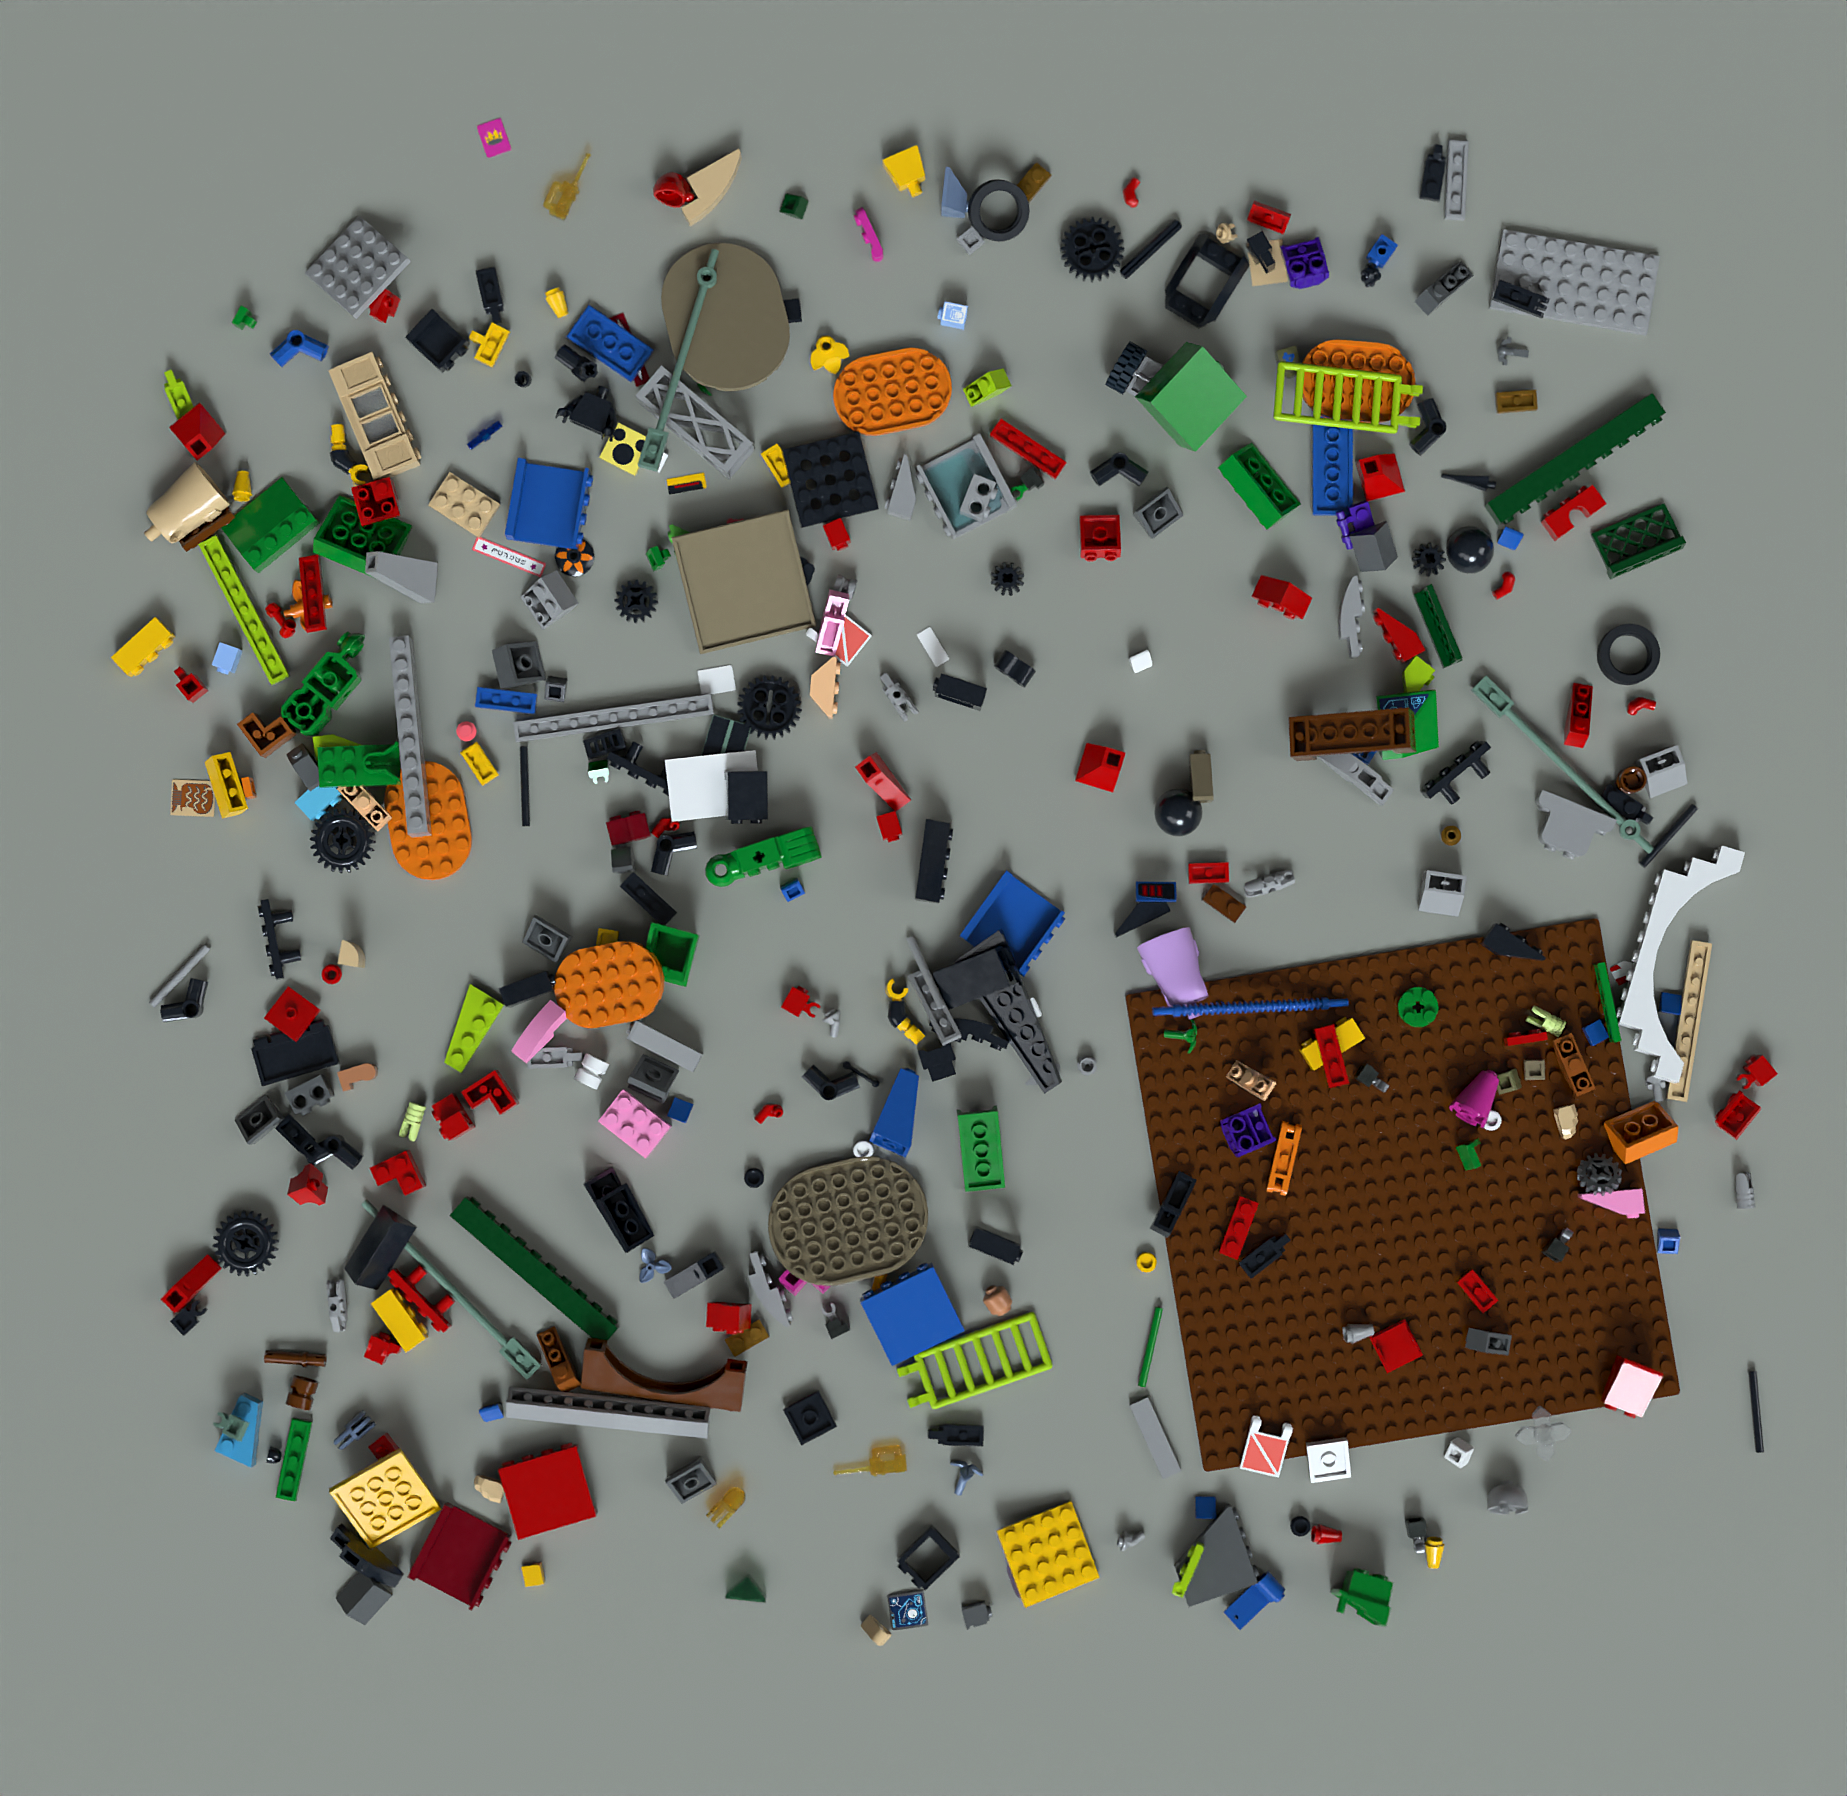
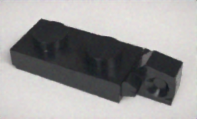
[1419,144,1446,202]
[475,266,504,324]
[1601,784,1654,825]
[1238,1233,1291,1279]
[927,1424,984,1446]

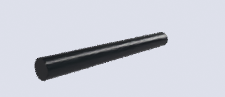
[520,746,530,827]
[1639,804,1698,868]
[1749,1371,1764,1453]

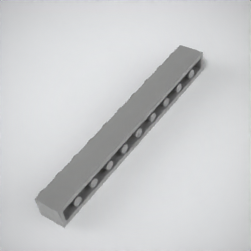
[389,635,432,838]
[506,1387,710,1438]

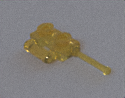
[543,153,591,221]
[833,1445,907,1477]

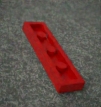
[990,419,1067,480]
[299,554,327,633]

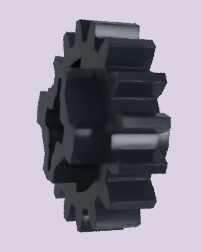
[614,580,658,624]

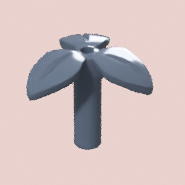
[639,1248,672,1283]
[950,1461,984,1496]

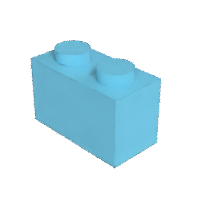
[294,786,343,821]

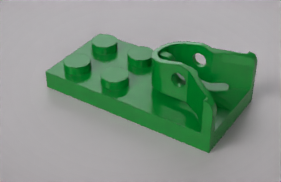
[317,742,401,788]
[957,1105,1005,1192]

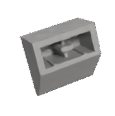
[521,571,579,630]
[1635,745,1688,798]
[1418,870,1467,917]

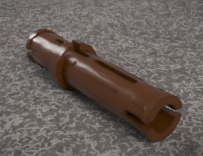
[264,1350,327,1368]

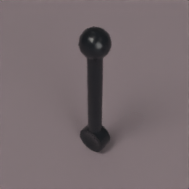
[843,1061,880,1087]

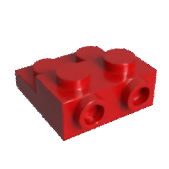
[1080,515,1121,561]

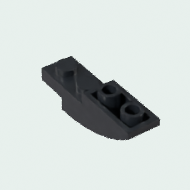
[929,1018,1009,1051]
[330,1523,404,1588]

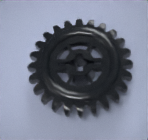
[310,808,376,874]
[212,1210,279,1277]

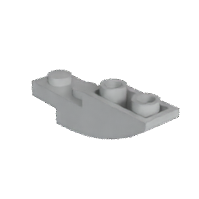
[1338,576,1365,659]
[1317,754,1394,806]
[748,1251,793,1327]

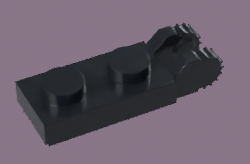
[275,1114,324,1163]

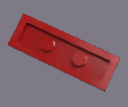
[1314,1024,1349,1088]
[1218,1196,1259,1260]

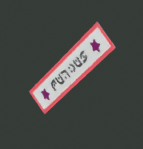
[472,537,546,577]

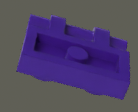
[1336,500,1375,550]

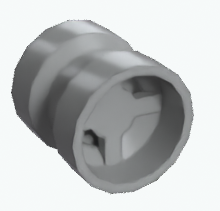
[833,574,858,599]

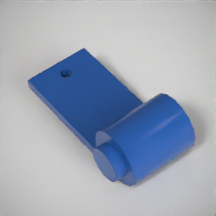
[1223,1571,1285,1630]

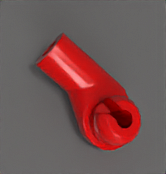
[1123,177,1141,208]
[1492,571,1516,600]
[1627,697,1656,715]
[650,818,680,838]
[754,1104,784,1124]

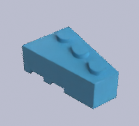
[215,1393,263,1468]

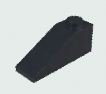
[1114,902,1171,938]

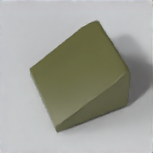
[1497,1068,1522,1095]

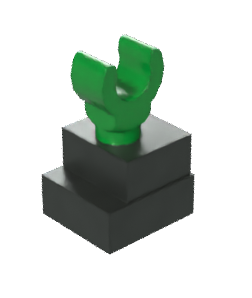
[1010,467,1044,501]

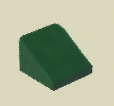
[779,193,808,220]

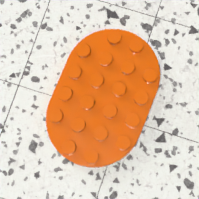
[1302,340,1416,423]
[833,348,952,436]
[384,761,472,880]
[554,941,664,1028]

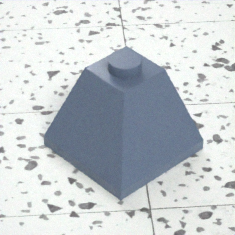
[941,167,969,219]

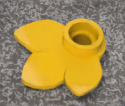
[810,336,849,374]

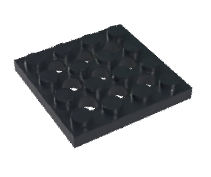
[782,432,879,528]

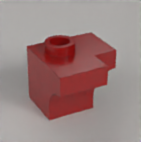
[368,289,401,323]
[287,1163,328,1206]
[363,1331,402,1365]

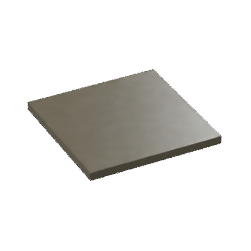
[671,509,816,654]

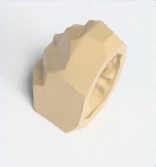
[1553,1104,1578,1139]
[474,1475,505,1503]

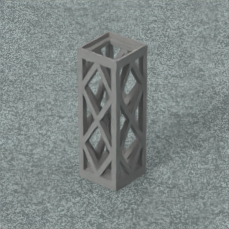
[635,365,755,480]

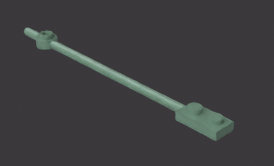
[638,249,719,472]
[1471,676,1654,854]
[361,1199,542,1380]

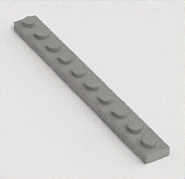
[513,694,714,743]

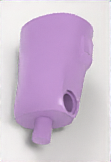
[1137,927,1208,1019]

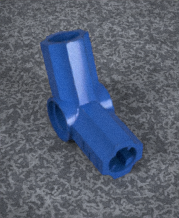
[270,330,329,367]

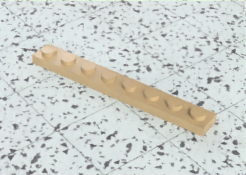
[1666,940,1712,1102]

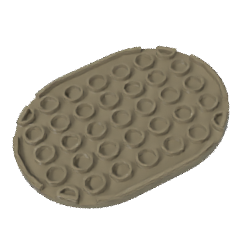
[661,243,790,391]
[768,1156,928,1286]

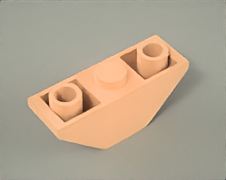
[810,657,841,719]
[337,786,392,831]
[1226,1060,1276,1101]

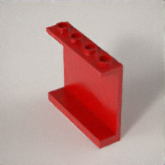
[498,1442,597,1540]

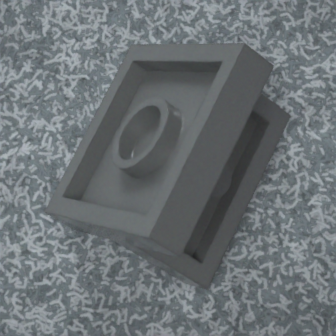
[627,1054,679,1104]

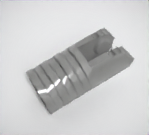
[1735,1171,1755,1209]

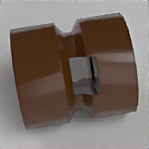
[1615,766,1647,794]
[285,1375,319,1410]

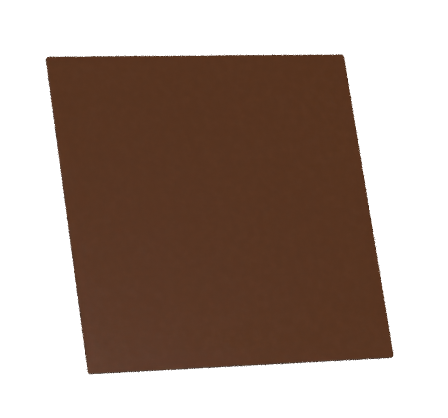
[1125,919,1680,1472]

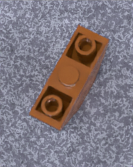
[1553,1033,1596,1097]

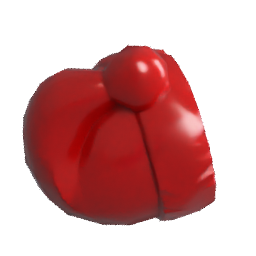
[653,172,694,208]

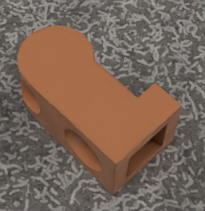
[337,1063,378,1091]

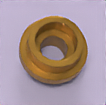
[1441,826,1461,846]

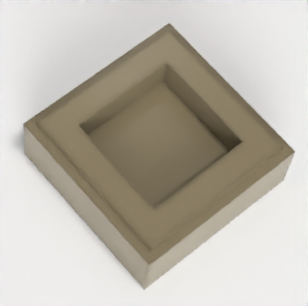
[1523,1060,1545,1080]

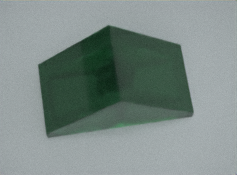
[725,1573,767,1603]

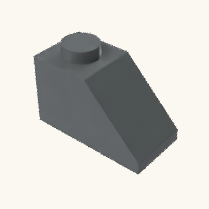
[286,743,319,791]
[611,844,636,874]
[1465,1328,1512,1355]

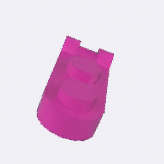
[853,207,883,262]

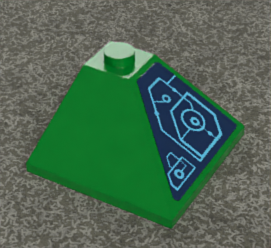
[1376,689,1439,760]

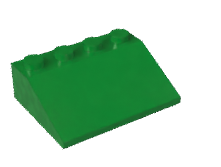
[221,477,320,573]
[313,495,412,579]

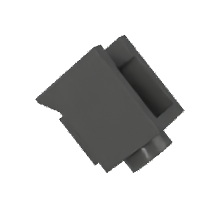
[961,1601,993,1630]

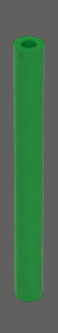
[1138,1307,1163,1387]

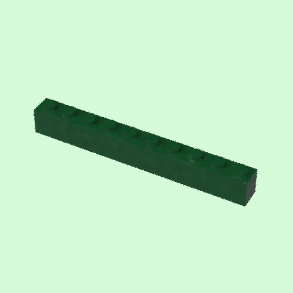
[1484,393,1666,526]
[449,1196,619,1340]

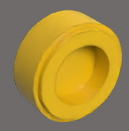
[1136,1252,1157,1272]

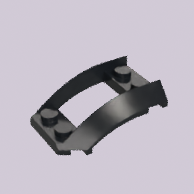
[1165,234,1250,329]

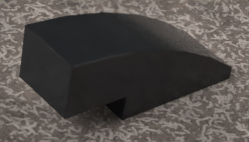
[1149,1171,1197,1238]

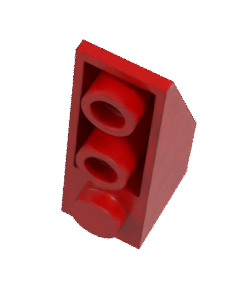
[1373,608,1425,664]
[1563,683,1593,748]
[855,752,911,811]
[161,1254,222,1313]

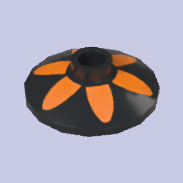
[555,539,595,577]

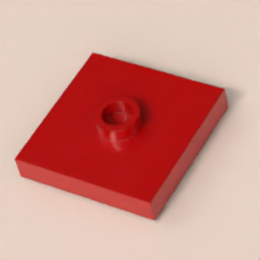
[264,986,321,1042]

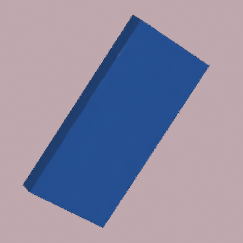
[566,305,654,383]

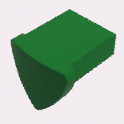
[1456,1138,1481,1171]

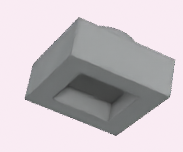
[957,226,985,256]

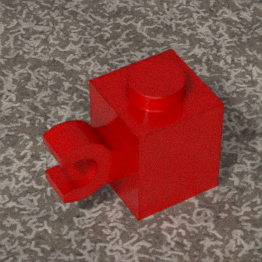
[173,666,209,703]
[781,985,821,1018]
[1735,1054,1778,1089]
[368,1432,399,1460]

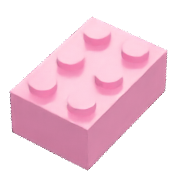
[598,1089,672,1158]

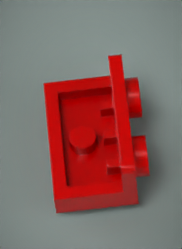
[1715,1090,1761,1140]

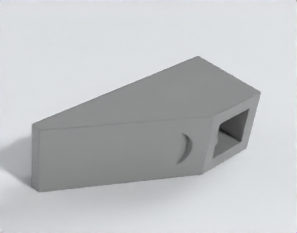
[885,454,916,521]

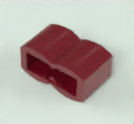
[606,810,651,847]

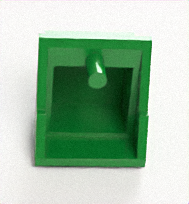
[646,923,700,987]
[1330,1568,1393,1626]

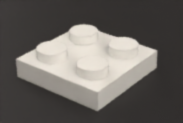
[1306,1437,1351,1483]

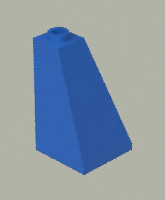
[869,1068,919,1158]

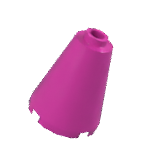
[1449,1070,1499,1128]

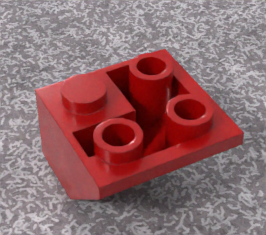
[169,402,226,461]
[1356,453,1405,502]
[351,477,401,526]
[1075,743,1126,793]

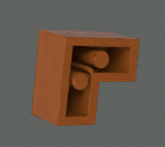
[237,712,297,758]

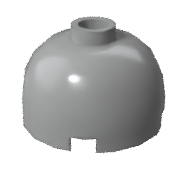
[1487,1481,1528,1515]

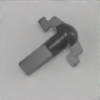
[1497,337,1529,365]

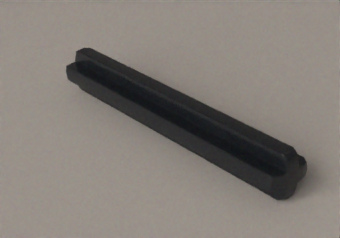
[1120,219,1182,279]

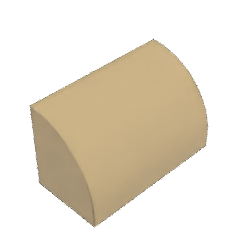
[338,940,365,968]

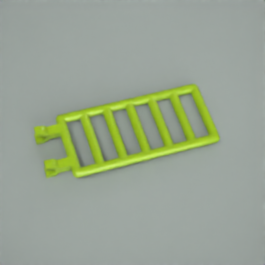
[1273,361,1423,434]
[897,1312,1053,1409]

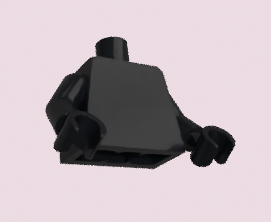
[555,386,618,442]

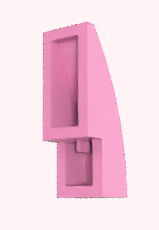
[815,589,849,657]
[512,1000,567,1063]

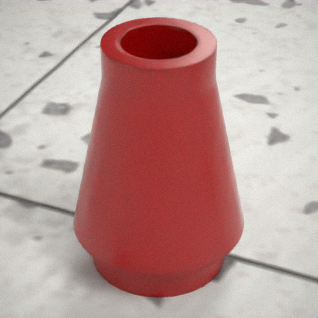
[1311,1524,1342,1545]

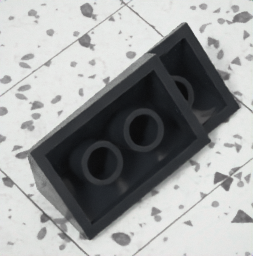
[583,1167,655,1253]
[344,1205,417,1290]

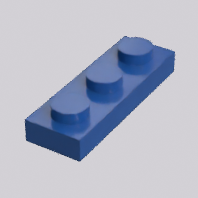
[475,687,538,714]

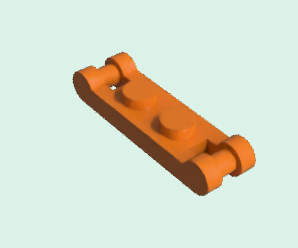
[1266,1121,1302,1196]

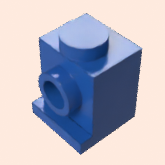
[1366,234,1398,269]

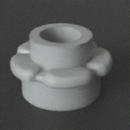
[1077,1056,1097,1076]

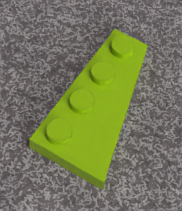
[444,984,504,1073]

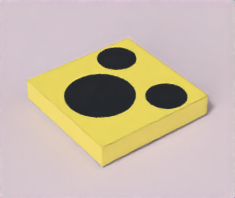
[599,423,646,476]

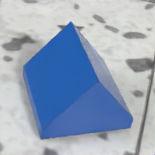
[780,878,805,902]

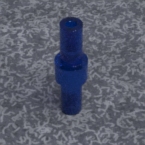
[467,421,503,450]

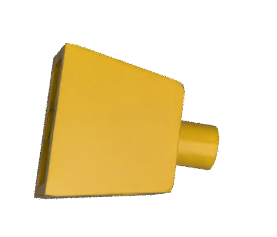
[882,145,925,197]

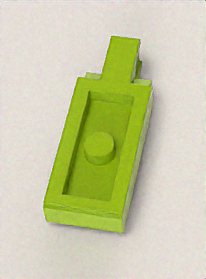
[164,369,194,420]
[1172,1542,1205,1598]

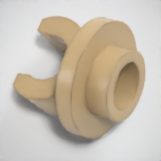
[1216,223,1238,243]

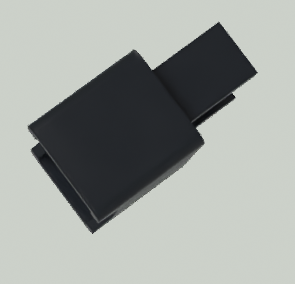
[1246,231,1276,274]
[918,1042,956,1082]

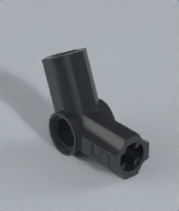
[555,344,598,382]
[1409,398,1447,456]
[1089,452,1149,487]
[651,831,697,876]
[160,978,209,1022]
[802,1064,860,1100]
[305,1135,364,1170]

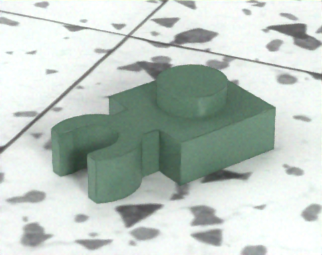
[213,1412,249,1441]

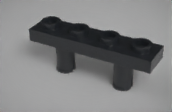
[607,741,669,796]
[1421,741,1491,805]
[257,899,301,980]

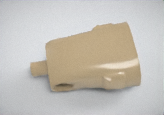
[144,462,230,544]

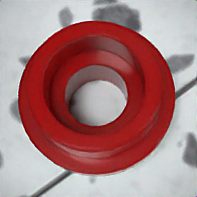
[322,964,342,984]

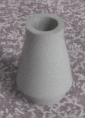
[1342,1323,1374,1344]

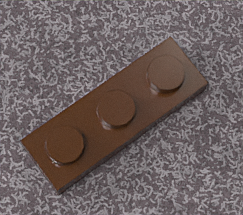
[179,506,235,552]

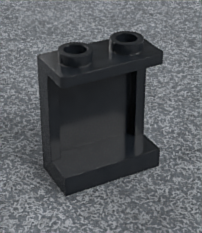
[405,308,470,373]
[724,771,768,824]

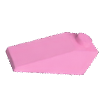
[1578,1188,1645,1218]

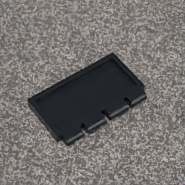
[251,1019,340,1087]

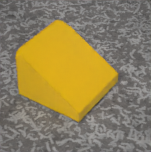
[521,1562,545,1587]

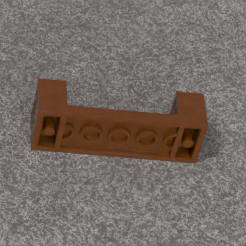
[1289,707,1416,761]

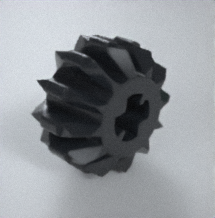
[1411,542,1446,577]
[991,562,1024,596]

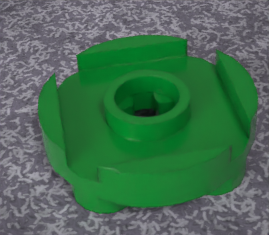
[1397,987,1438,1027]

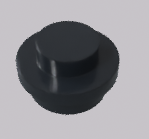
[744,1168,764,1188]
[1290,1516,1311,1537]

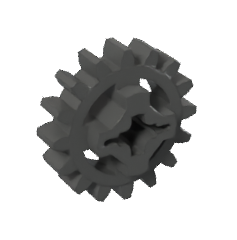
[1577,1153,1622,1196]

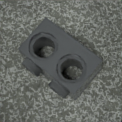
[285,1075,334,1116]

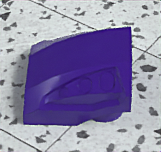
[1280,237,1329,289]
[1220,1104,1276,1157]

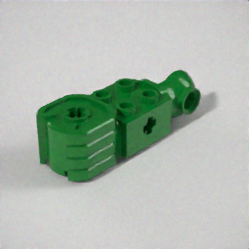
[281,631,365,737]
[705,826,822,887]

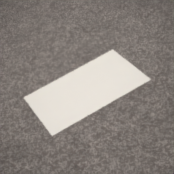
[665,750,758,822]

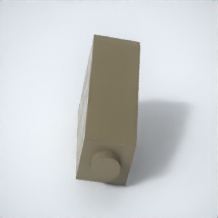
[1189,750,1214,803]

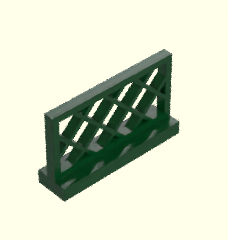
[1591,503,1686,579]
[1413,584,1463,669]

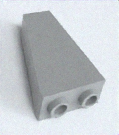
[365,552,438,603]
[626,1020,703,1072]

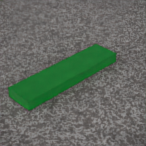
[1594,962,1622,1043]
[275,1417,313,1502]

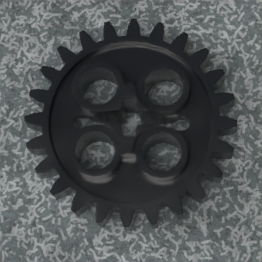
[1060,217,1125,282]
[737,675,802,740]

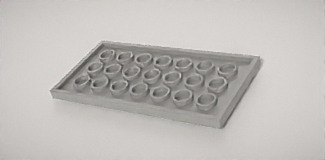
[1489,230,1660,336]

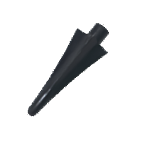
[1441,473,1496,492]

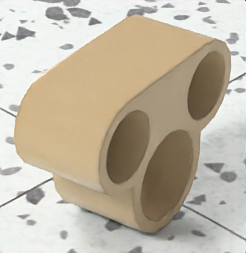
[860,1615,892,1646]

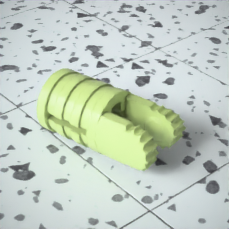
[1525,1006,1566,1037]
[399,1102,426,1141]

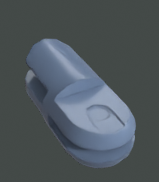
[334,1410,377,1450]

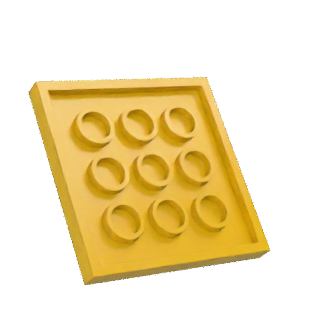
[329,1448,441,1549]
[996,1501,1100,1608]

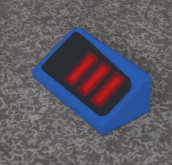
[1135,881,1177,902]

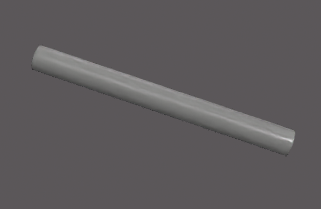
[907,936,945,1009]
[149,944,210,1008]

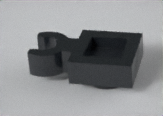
[170,1300,208,1336]

